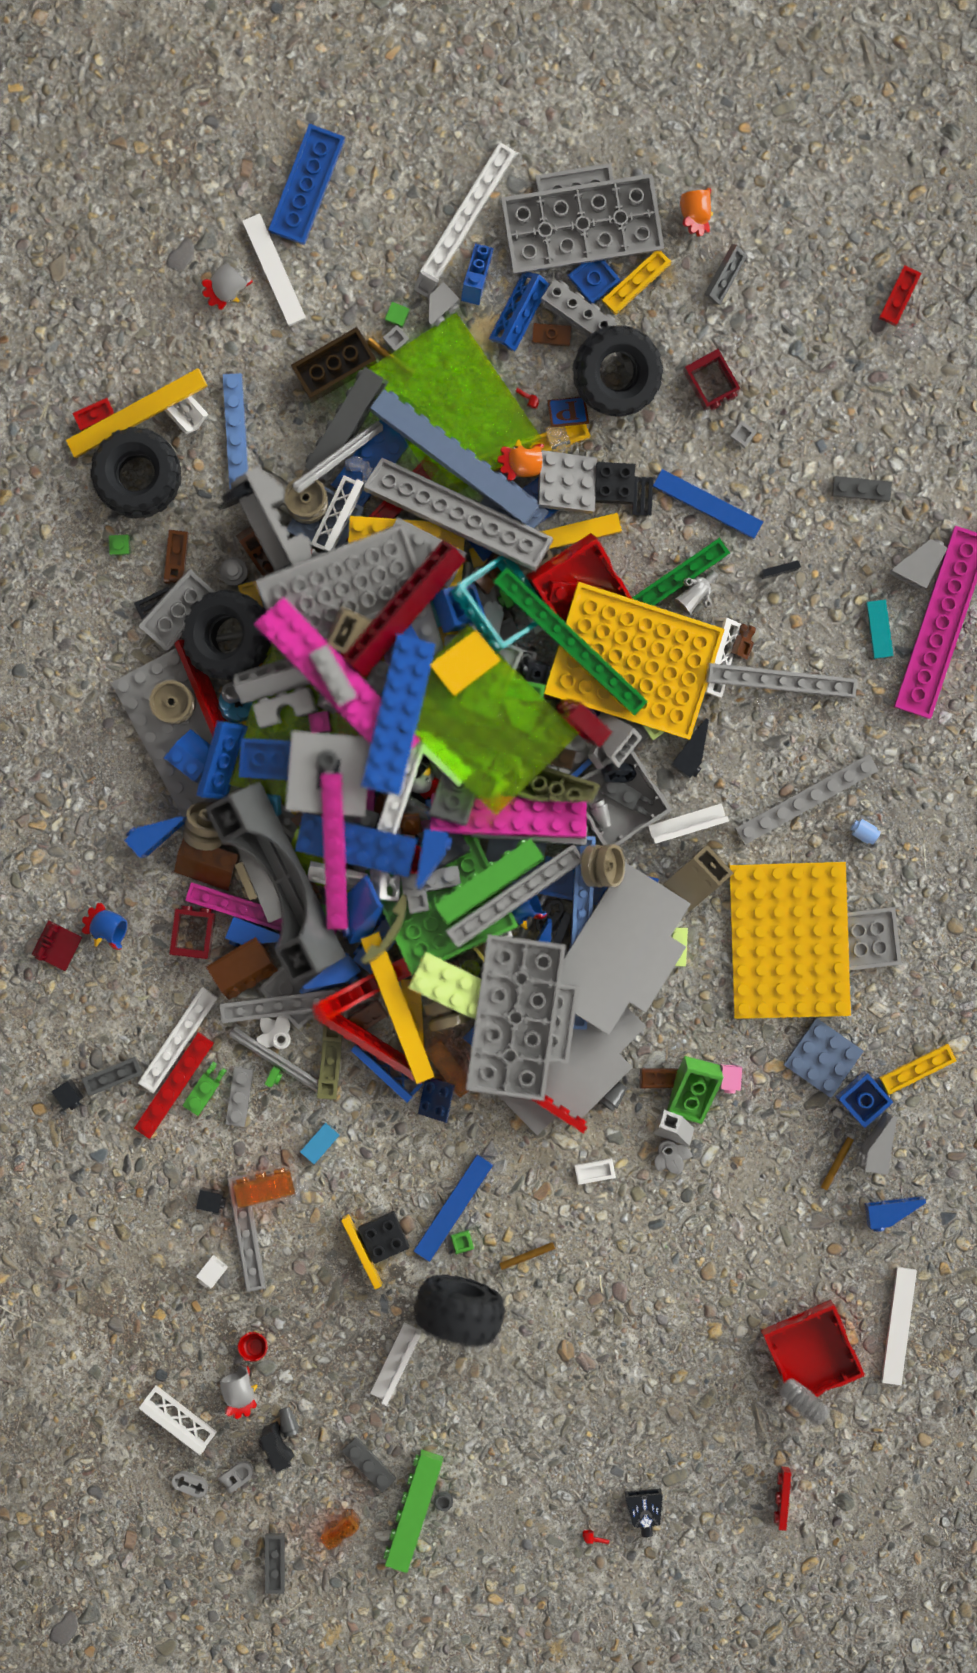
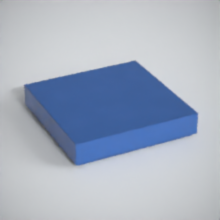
[567,260,621,304]

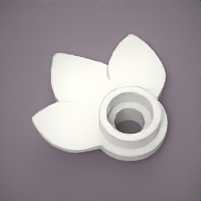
[256,1016,291,1049]

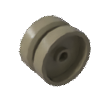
[284,476,328,524]
[149,680,195,724]
[182,802,223,851]
[581,844,625,887]
[424,1001,471,1032]

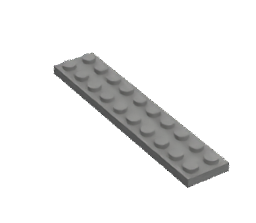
[363,458,553,571]

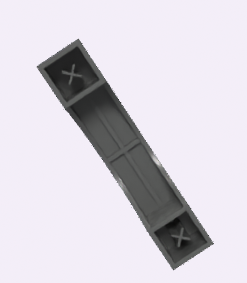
[205,782,346,983]

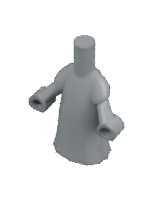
[674,571,718,616]

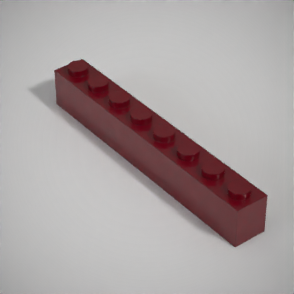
[342,540,466,678]

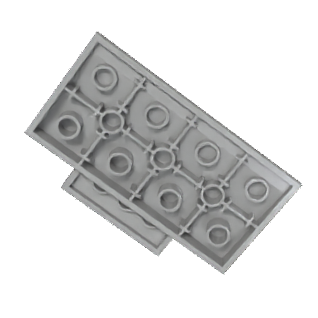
[501,163,664,274]
[560,863,690,1035]
[466,934,579,1101]
[497,1007,646,1136]

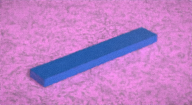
[653,469,764,539]
[414,1154,493,1262]

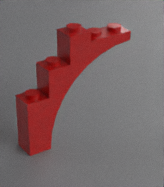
[312,957,411,1024]

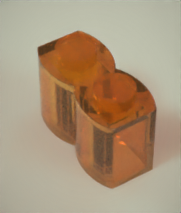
[320,1509,361,1550]

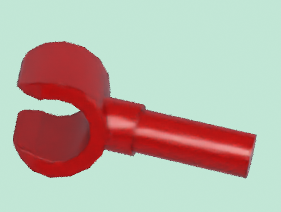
[515,388,539,409]
[583,1530,609,1545]

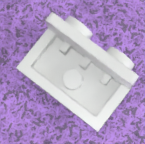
[164,396,208,434]

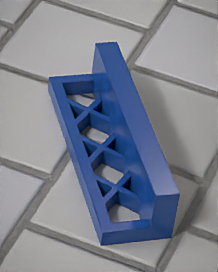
[489,272,550,352]
[351,1044,423,1103]

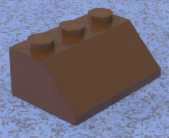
[174,838,241,891]
[206,937,278,1000]

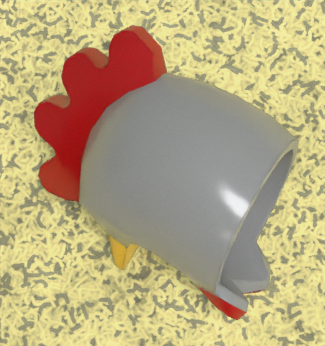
[201,263,253,310]
[411,761,440,799]
[220,1365,257,1419]

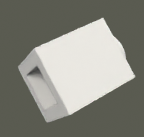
[196,1255,228,1289]

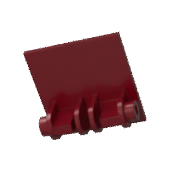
[31,920,83,972]

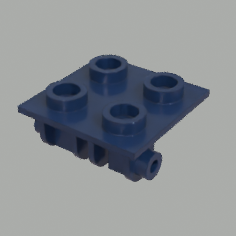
[418,1078,455,1123]

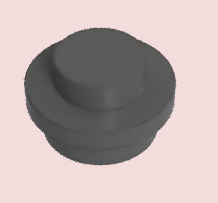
[318,750,338,770]
[434,1491,453,1511]

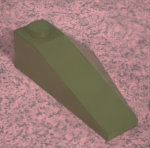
[514,762,600,802]

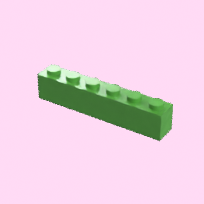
[435,838,544,927]
[383,1449,443,1573]

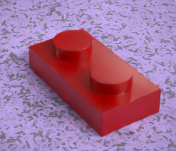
[72,398,115,431]

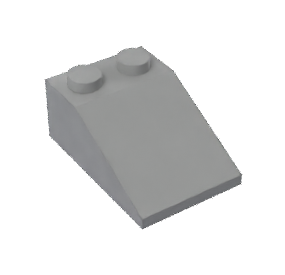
[856,1112,897,1175]

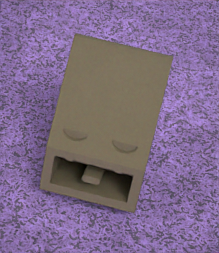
[325,606,373,653]
[663,845,733,912]

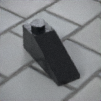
[670,718,709,779]

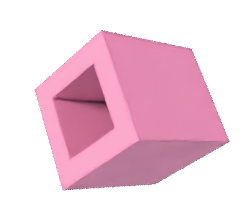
[719,1064,742,1094]

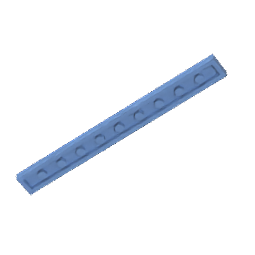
[571,836,596,1030]

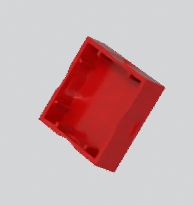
[526,533,632,622]
[760,1300,866,1397]

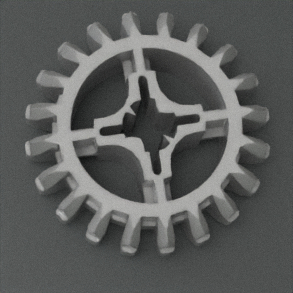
[779,1379,830,1425]

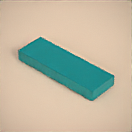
[866,599,894,659]

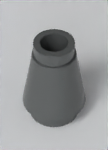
[601,1082,627,1111]
[279,1407,300,1437]

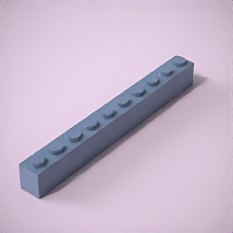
[370,389,539,525]

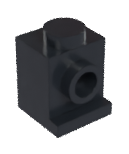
[519,658,552,685]

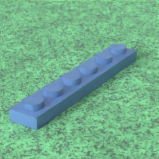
[222,373,248,490]

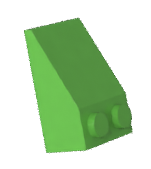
[667,1056,724,1124]

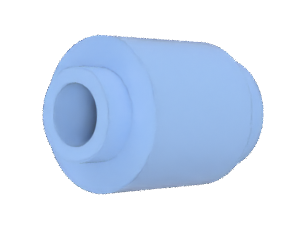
[850,818,881,845]

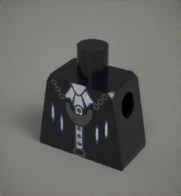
[624,1488,663,1537]

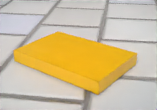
[430,630,500,696]

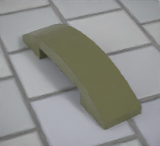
[362,895,407,965]
[317,1024,343,1100]

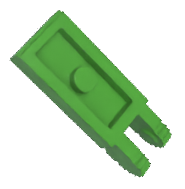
[182,1061,227,1116]

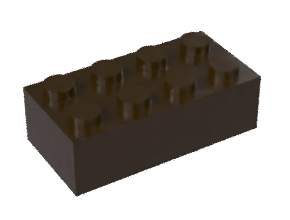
[291,327,377,403]

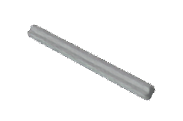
[293,421,383,493]
[229,1027,318,1092]

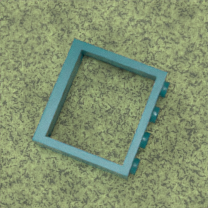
[451,556,542,654]

